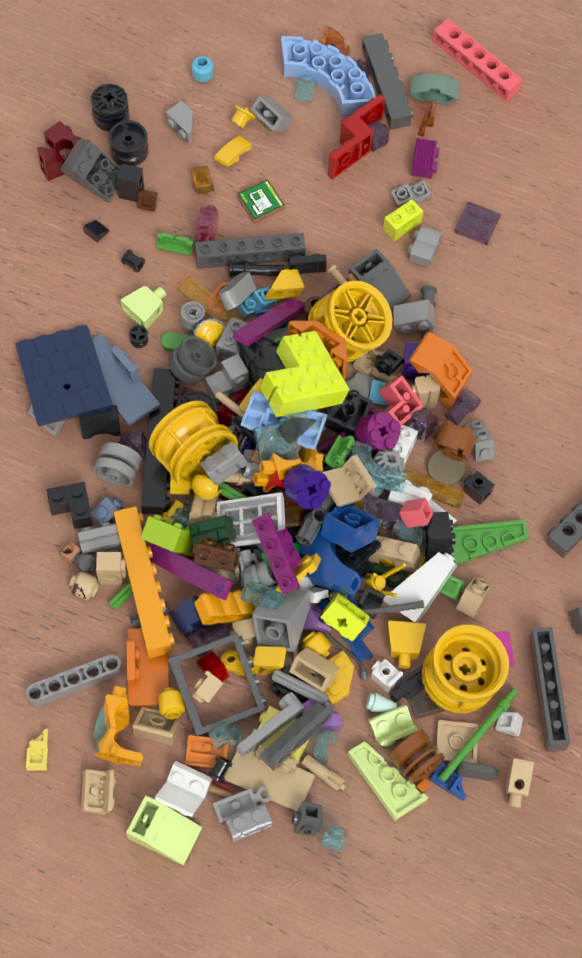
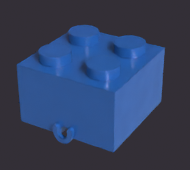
[321,504,380,552]

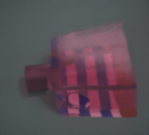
[194,205,218,248]

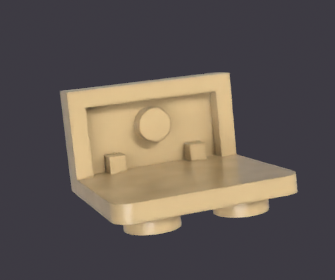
[322,455,377,507]

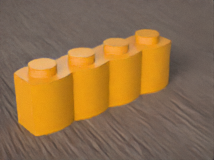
[194,590,265,625]

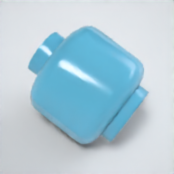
[191,56,214,82]

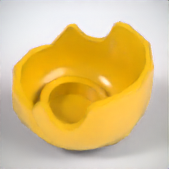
[192,474,222,501]

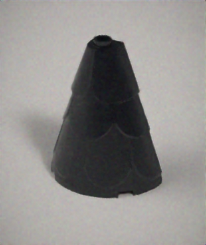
[236,337,286,396]

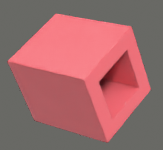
[399,498,433,528]

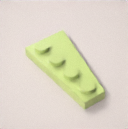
[347,741,429,821]

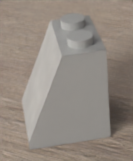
[252,585,310,652]

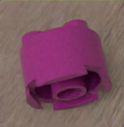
[355,412,401,453]

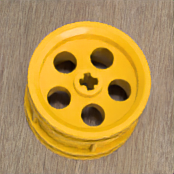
[149,401,238,489]

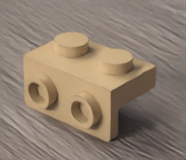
[81,769,116,815]

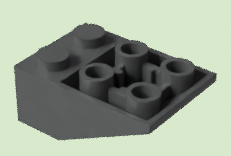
[60,140,120,202]
[348,249,411,311]

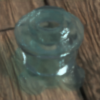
[170,507,190,528]

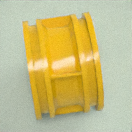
[308,281,393,363]
[421,625,509,714]

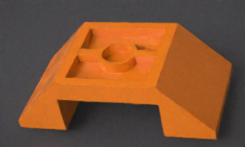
[288,321,347,381]
[409,332,473,410]

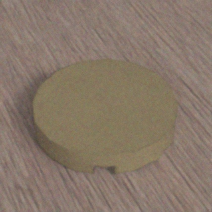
[427,450,466,487]

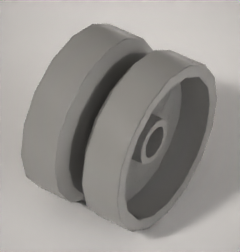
[93,442,142,487]

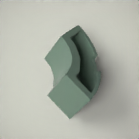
[409,73,460,106]

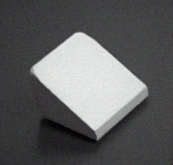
[495,712,523,736]

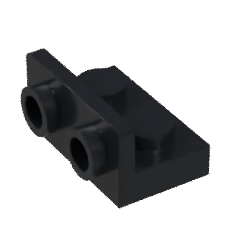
[288,254,327,274]

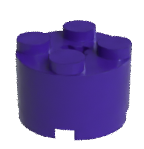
[283,464,331,509]

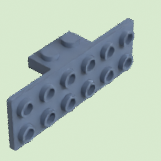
[92,334,160,425]

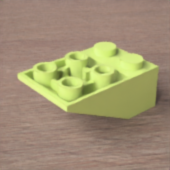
[126,795,202,866]

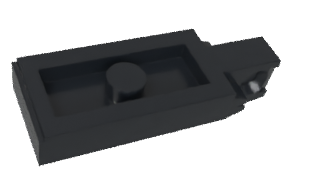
[390,665,425,702]

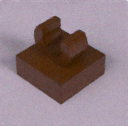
[137,189,158,212]

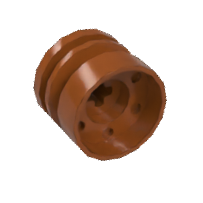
[390,729,445,784]

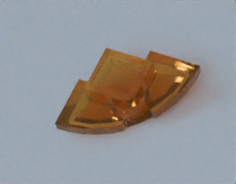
[320,27,350,57]
[418,102,437,136]

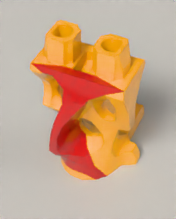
[253,448,323,493]

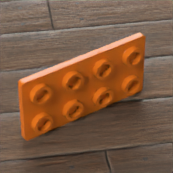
[127,628,169,707]

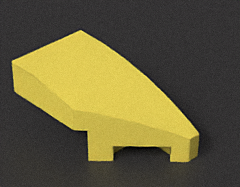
[26,729,49,771]

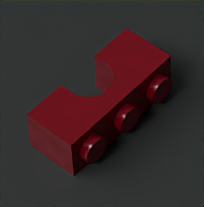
[44,121,82,158]

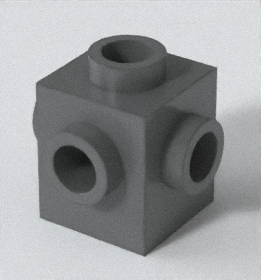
[292,801,323,836]

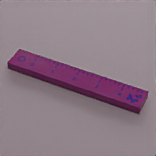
[149,543,233,600]

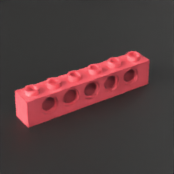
[432,19,523,102]

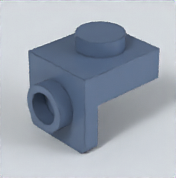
[91,497,124,525]

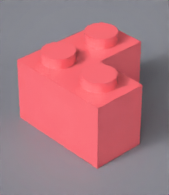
[379,376,424,426]

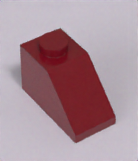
[37,147,66,181]

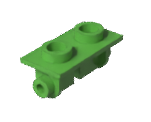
[156,231,195,256]
[324,435,355,469]

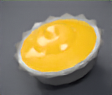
[193,318,226,350]

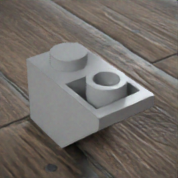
[166,101,193,144]

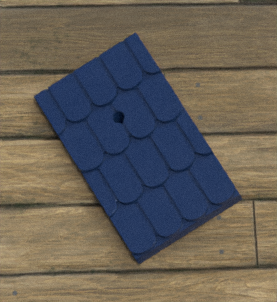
[15,325,113,427]

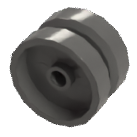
[168,336,217,385]

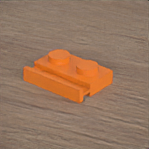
[185,735,229,768]

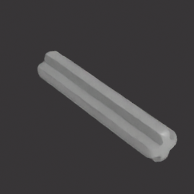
[272,669,329,705]

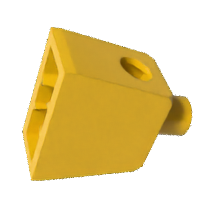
[387,621,426,669]

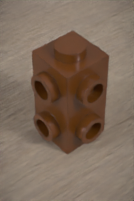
[192,538,241,572]

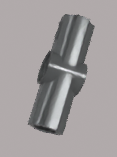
[295,493,335,547]

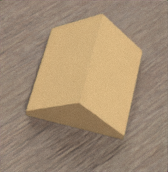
[133,706,182,746]

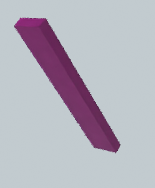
[233,297,304,346]

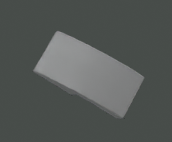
[391,180,432,207]

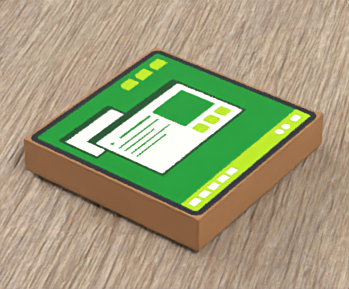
[237,179,285,223]

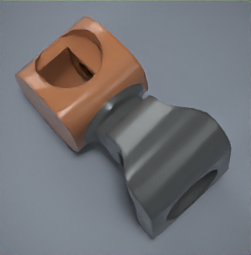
[59,542,97,574]

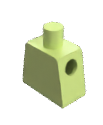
[120,286,166,329]

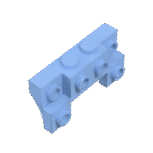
[241,391,327,450]

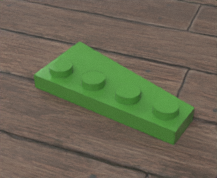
[452,520,529,565]

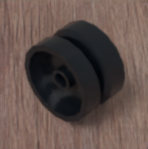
[109,120,148,166]

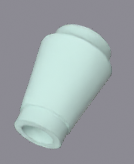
[366,692,397,713]

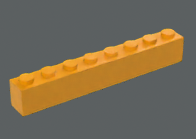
[113,506,175,658]

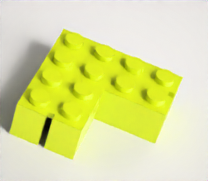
[260,331,350,417]

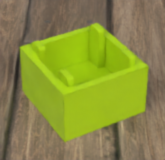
[141,514,193,555]

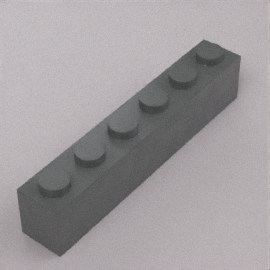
[362,33,413,130]
[529,627,570,752]

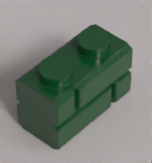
[189,515,236,547]

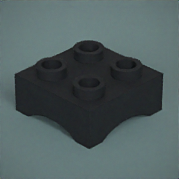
[79,405,121,439]

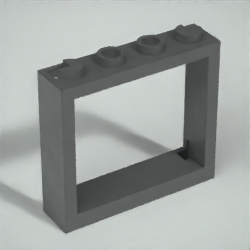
[167,633,267,736]

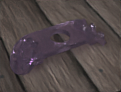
[363,492,402,523]

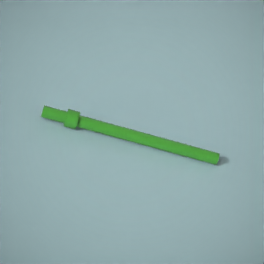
[438,688,518,782]

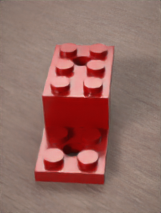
[327,94,385,180]

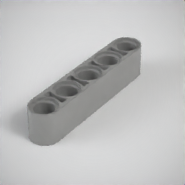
[25,655,122,707]

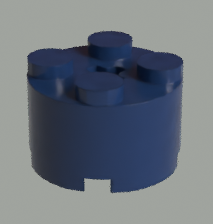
[170,596,214,639]

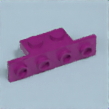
[251,513,302,595]

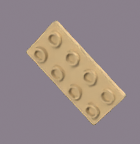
[224,745,315,811]

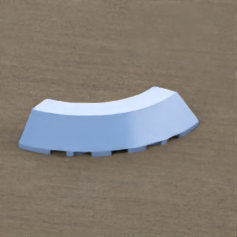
[281,36,376,116]

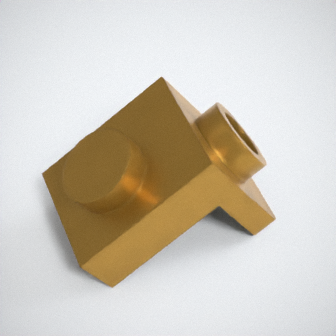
[191,165,215,194]

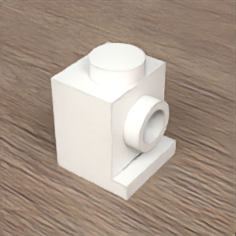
[371,659,403,694]

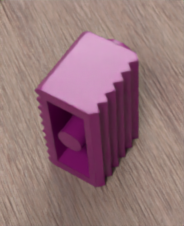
[411,138,440,179]

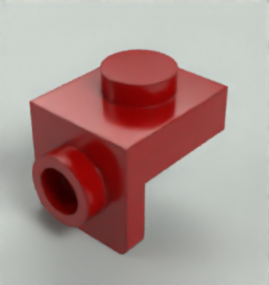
[196,651,229,682]

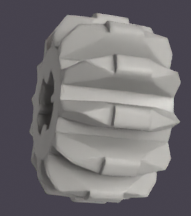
[372,449,406,482]

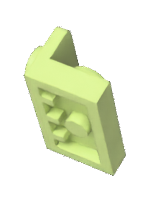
[368,704,418,747]

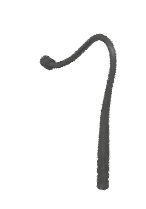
[324,600,425,679]

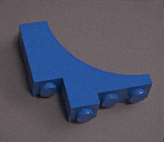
[298,506,362,597]

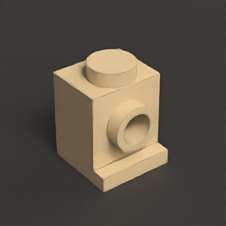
[192,671,223,704]

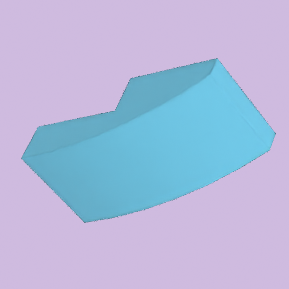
[237,287,278,319]

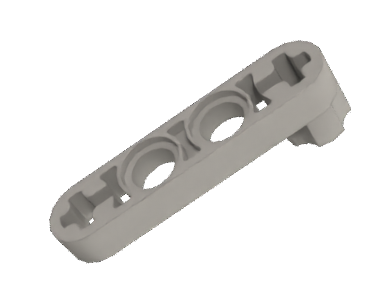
[236,692,305,757]

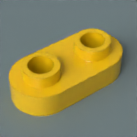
[221,650,260,677]

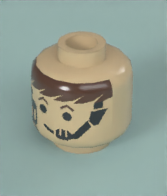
[69,571,100,600]

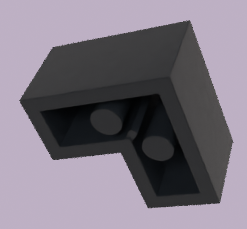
[46,482,93,529]
[424,512,456,562]

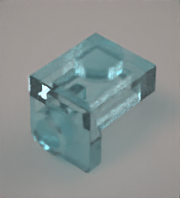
[295,76,317,103]
[209,721,243,749]
[314,731,338,764]

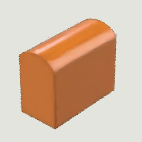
[415,778,431,793]

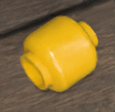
[302,630,331,658]
[158,687,186,719]

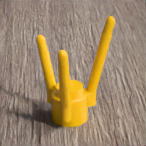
[365,563,406,597]

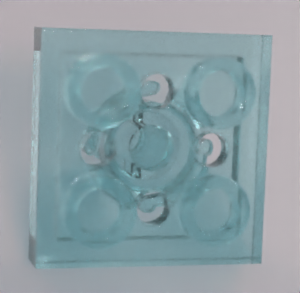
[253,419,299,463]

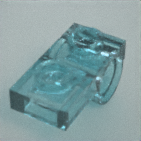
[321,825,348,854]

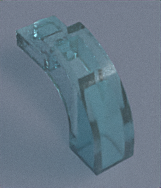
[350,441,407,493]

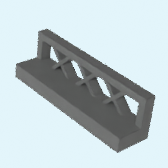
[259,702,334,771]

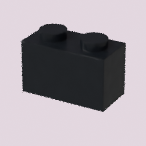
[115,164,144,202]

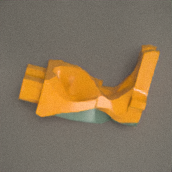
[94,686,143,767]

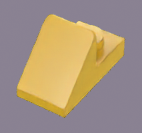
[253,646,286,676]

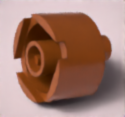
[432,420,477,461]

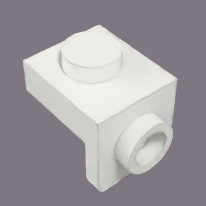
[298,576,329,603]

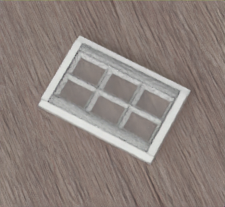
[217,493,285,547]

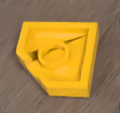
[276,553,321,595]
[324,651,354,706]

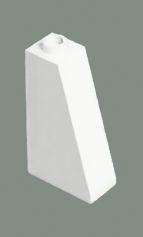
[383,552,457,623]

